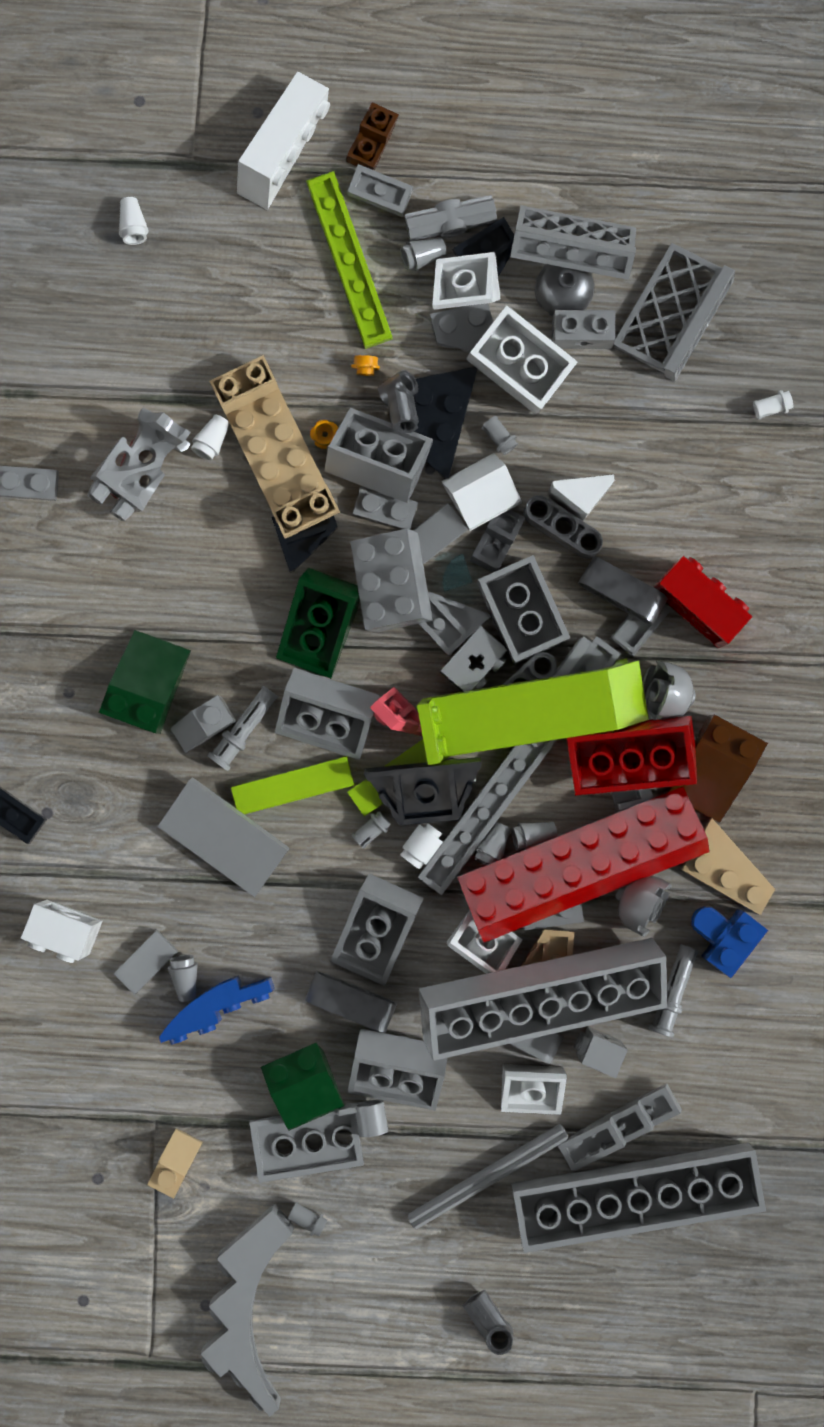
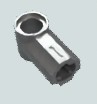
[378,370,419,434]
[463,1289,513,1355]

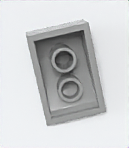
[330,873,424,986]

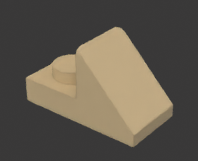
[147,1128,203,1199]

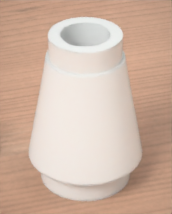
[119,197,149,245]
[191,414,230,461]

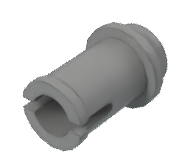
[481,416,518,455]
[351,811,391,849]
[287,1202,327,1236]

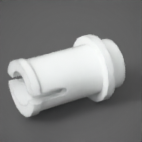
[753,390,793,420]

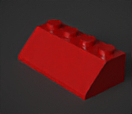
[567,716,697,796]

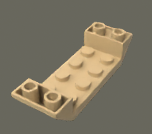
[209,355,340,539]

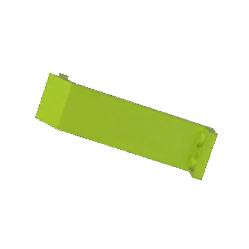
[417,658,649,765]

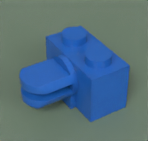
[691,906,768,978]

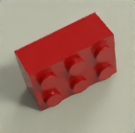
[654,556,753,648]

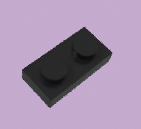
[0,786,47,844]

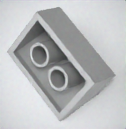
[324,407,433,503]
[275,668,380,760]
[347,1028,447,1111]

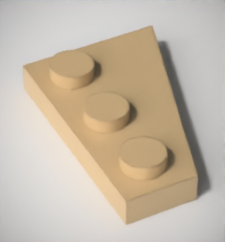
[681,818,775,915]

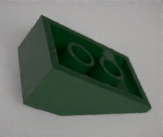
[276,568,360,679]
[98,630,191,734]

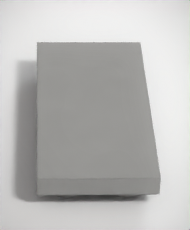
[158,777,290,897]

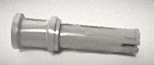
[206,686,278,771]
[648,944,699,1038]

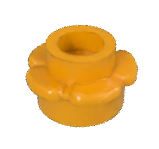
[351,355,380,376]
[310,419,338,449]

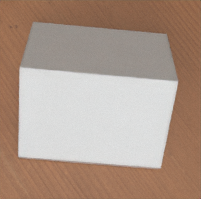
[432,252,500,310]
[441,453,522,531]
[548,475,615,521]
[447,910,523,974]
[501,1064,567,1115]

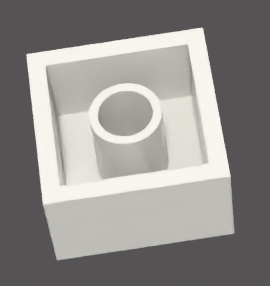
[21,900,102,963]

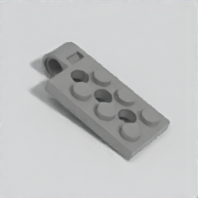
[249,1100,389,1183]

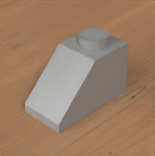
[170,695,237,753]

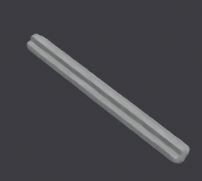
[408,1124,568,1229]

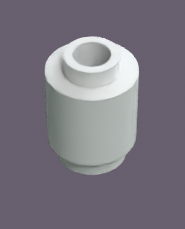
[400,823,443,869]

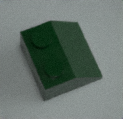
[261,1043,345,1131]

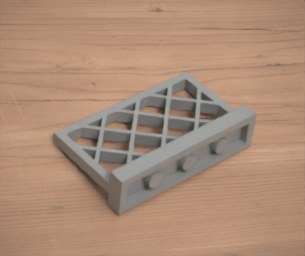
[510,205,636,280]
[613,243,735,382]

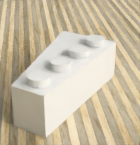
[237,72,330,210]

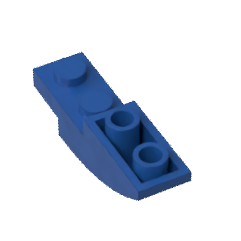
[159,975,275,1045]

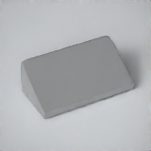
[412,503,469,564]

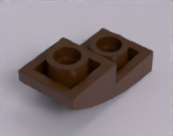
[346,102,399,171]

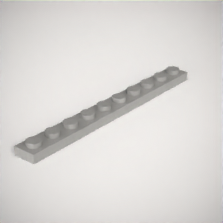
[417,636,621,895]

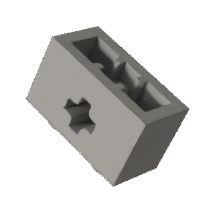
[552,310,615,349]
[440,626,508,692]
[574,1026,628,1078]

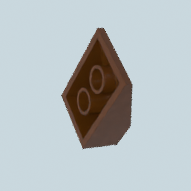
[667,714,768,823]

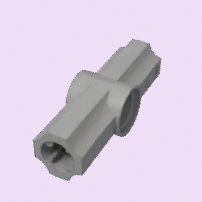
[405,195,497,241]

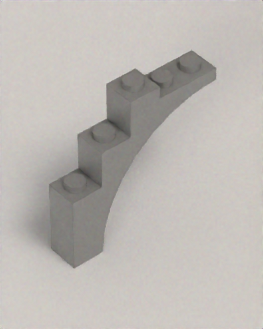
[201,1203,294,1417]

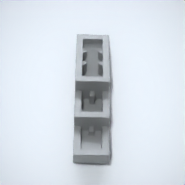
[558,1083,682,1172]

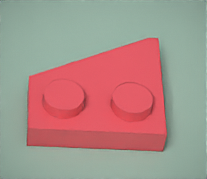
[370,687,422,736]

